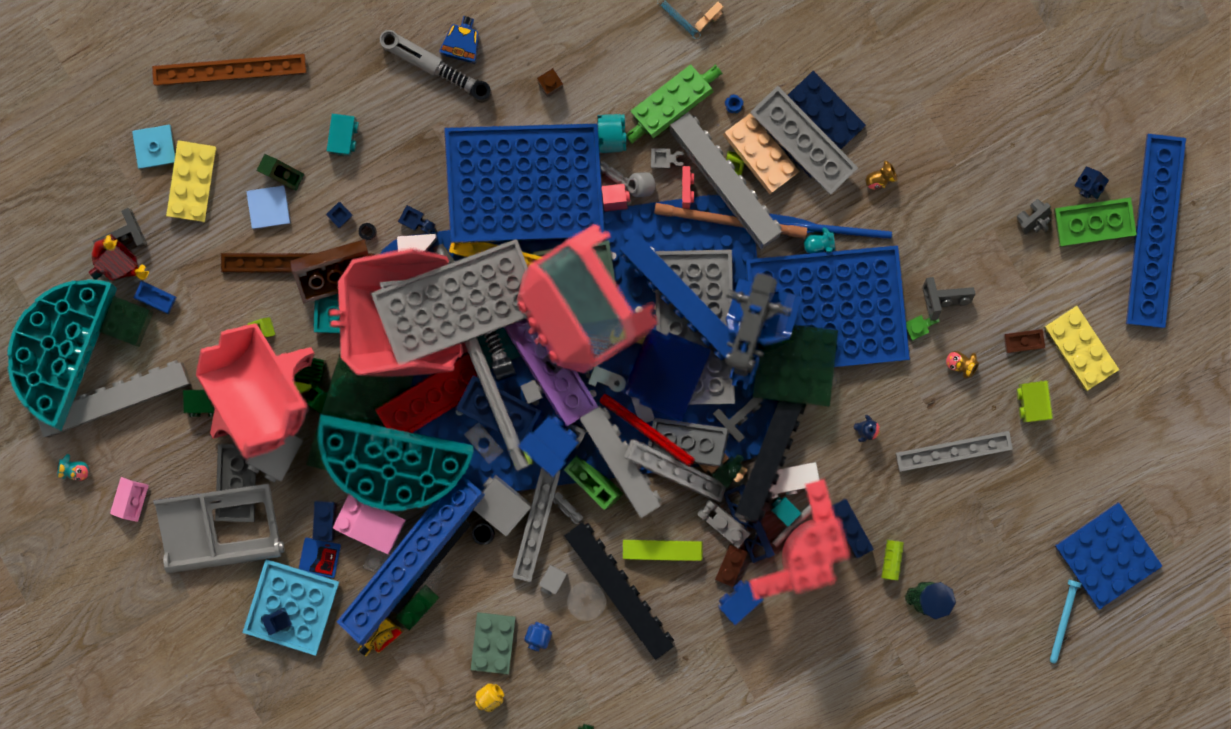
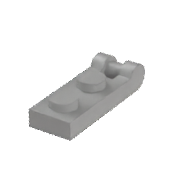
[697,499,751,548]

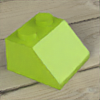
[1016,380,1053,422]

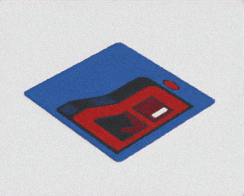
[299,537,341,578]

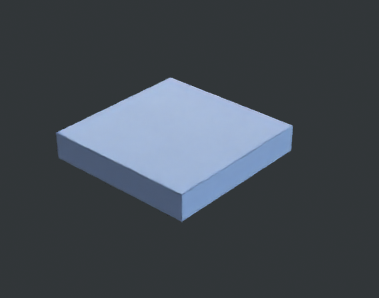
[246,185,291,229]

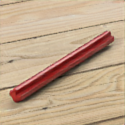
[600,394,695,467]

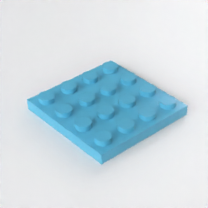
[242,559,339,656]

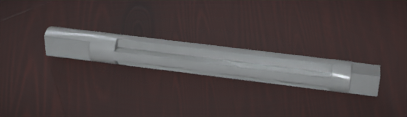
[464,337,529,471]

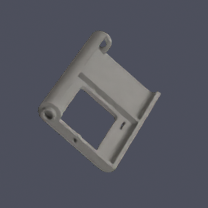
[153,484,285,574]

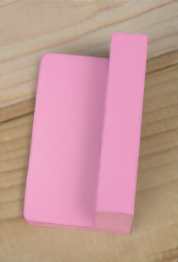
[110,477,149,522]

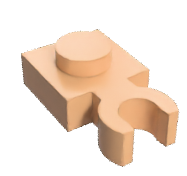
[695,2,723,32]

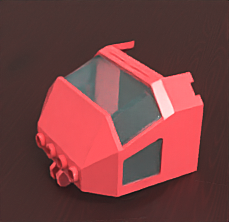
[517,224,658,373]

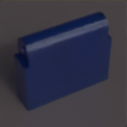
[622,329,711,421]

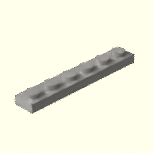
[895,431,1013,472]
[624,440,727,502]
[512,468,561,582]

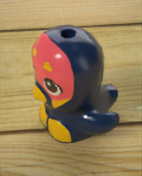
[854,415,880,442]

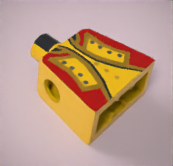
[357,617,403,656]

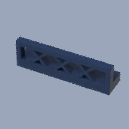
[724,484,775,563]

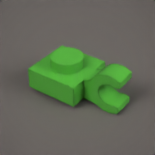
[906,315,940,340]

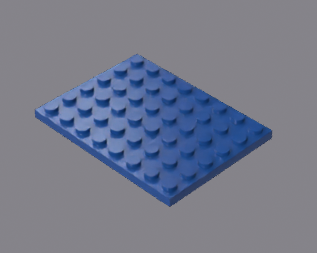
[444,123,604,243]
[745,245,910,375]

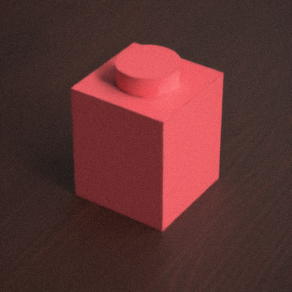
[602,184,630,212]

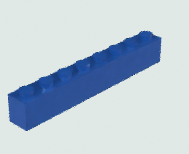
[620,233,743,361]

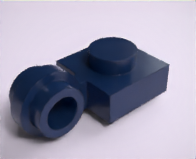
[398,205,436,234]

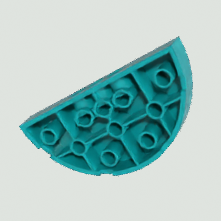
[7,279,117,431]
[319,415,473,511]

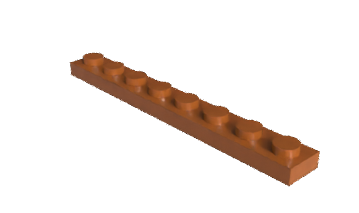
[152,54,307,86]

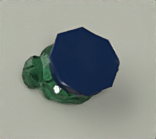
[905,582,956,620]

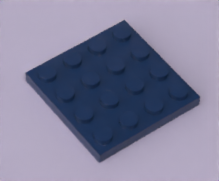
[763,70,866,179]

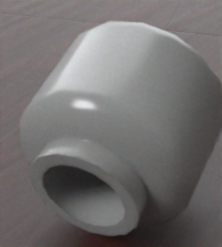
[627,172,656,198]

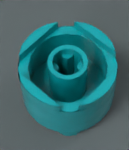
[597,114,626,153]

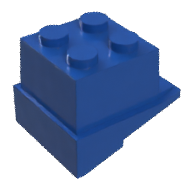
[518,416,579,477]

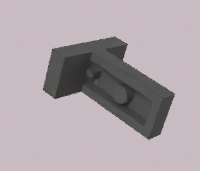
[93,208,147,247]
[922,277,975,320]
[713,394,763,442]

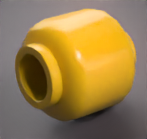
[475,683,504,712]

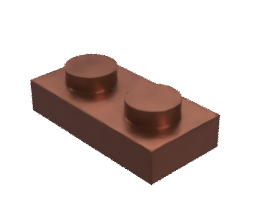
[1004,329,1045,353]
[715,544,748,587]

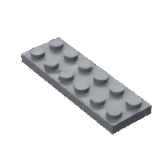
[750,86,858,195]

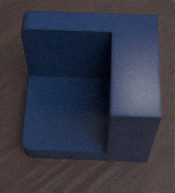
[261,607,292,636]

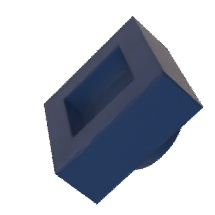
[326,201,353,229]

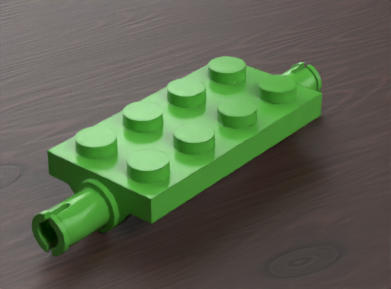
[626,64,723,144]

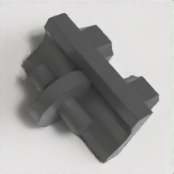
[1017,199,1052,235]

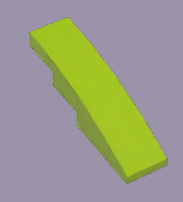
[623,539,703,561]

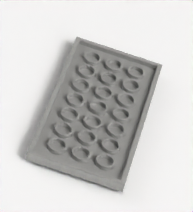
[371,239,528,364]
[655,250,735,405]

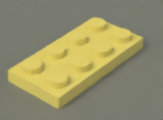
[166,140,216,222]
[1044,306,1119,391]

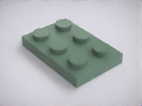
[471,612,516,674]

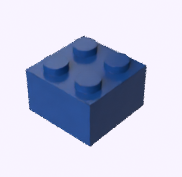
[718,580,764,625]

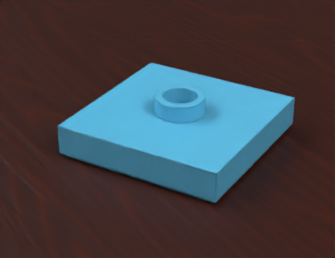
[132,125,176,169]

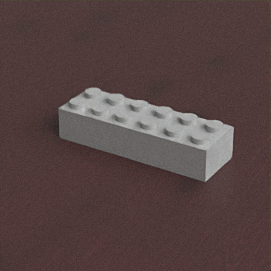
[580,406,662,518]

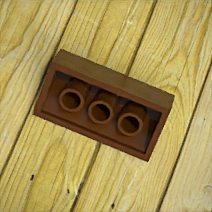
[290,239,370,304]

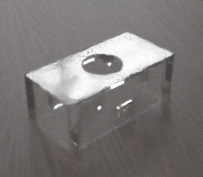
[464,422,504,464]

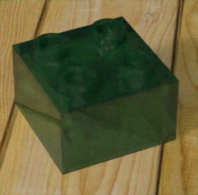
[100,296,154,347]

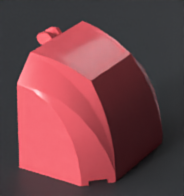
[330,248,463,376]

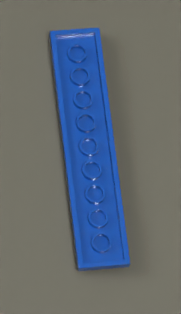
[1126,134,1186,328]
[337,475,485,646]

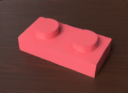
[682,166,694,209]

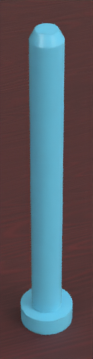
[1050,580,1082,663]

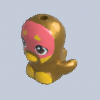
[865,161,898,190]
[946,351,979,378]

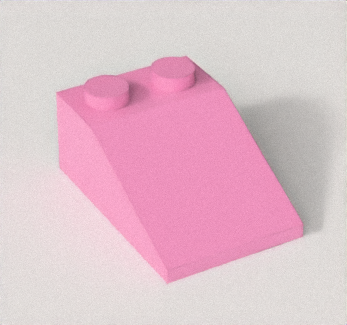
[333,494,405,555]

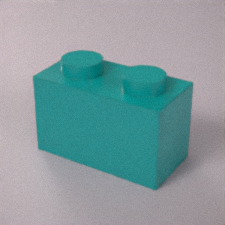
[326,113,359,156]

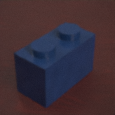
[312,501,336,541]

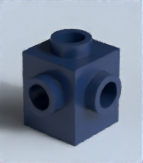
[1074,166,1109,200]

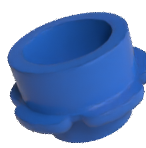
[725,95,744,113]

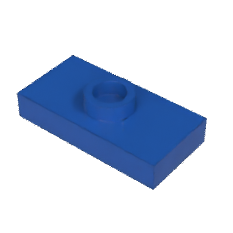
[133,281,177,314]

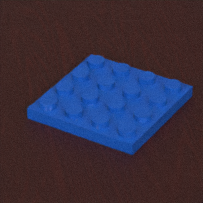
[1055,502,1162,610]

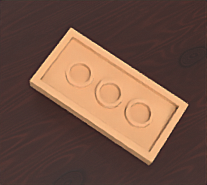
[723,114,800,194]

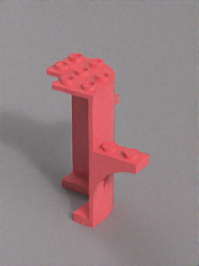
[196,323,314,459]
[749,479,848,600]

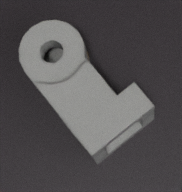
[588,366,626,392]

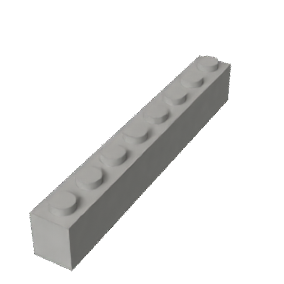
[669,112,782,250]
[36,360,191,437]

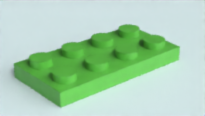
[1054,197,1137,247]

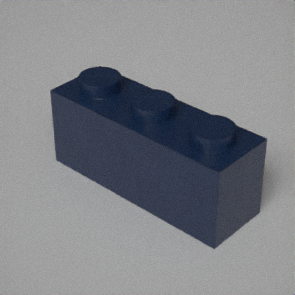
[831,498,874,559]

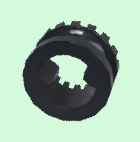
[358,223,377,240]

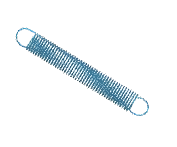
[657,0,700,39]

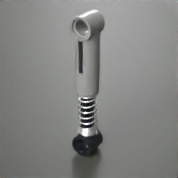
[380,30,492,102]
[484,330,516,382]

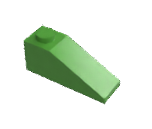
[564,456,624,510]

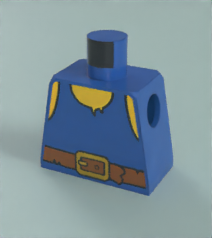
[439,16,479,64]

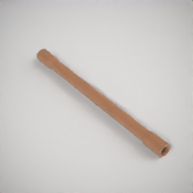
[654,203,807,239]

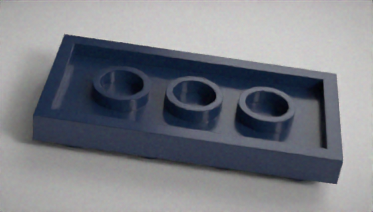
[455,375,541,443]

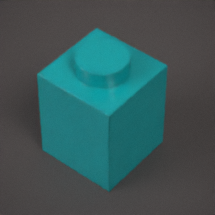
[771,497,802,527]

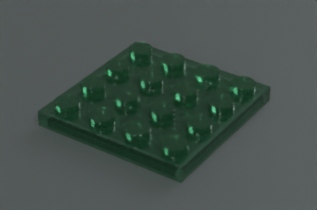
[752,325,838,407]

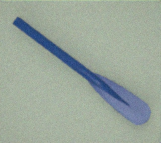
[769,214,892,239]

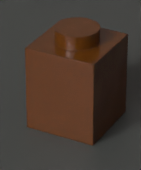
[537,68,564,97]

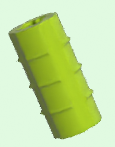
[881,540,904,580]

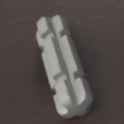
[600,161,629,189]
[553,492,583,525]

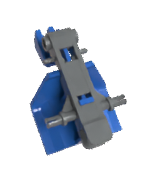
[725,273,803,390]

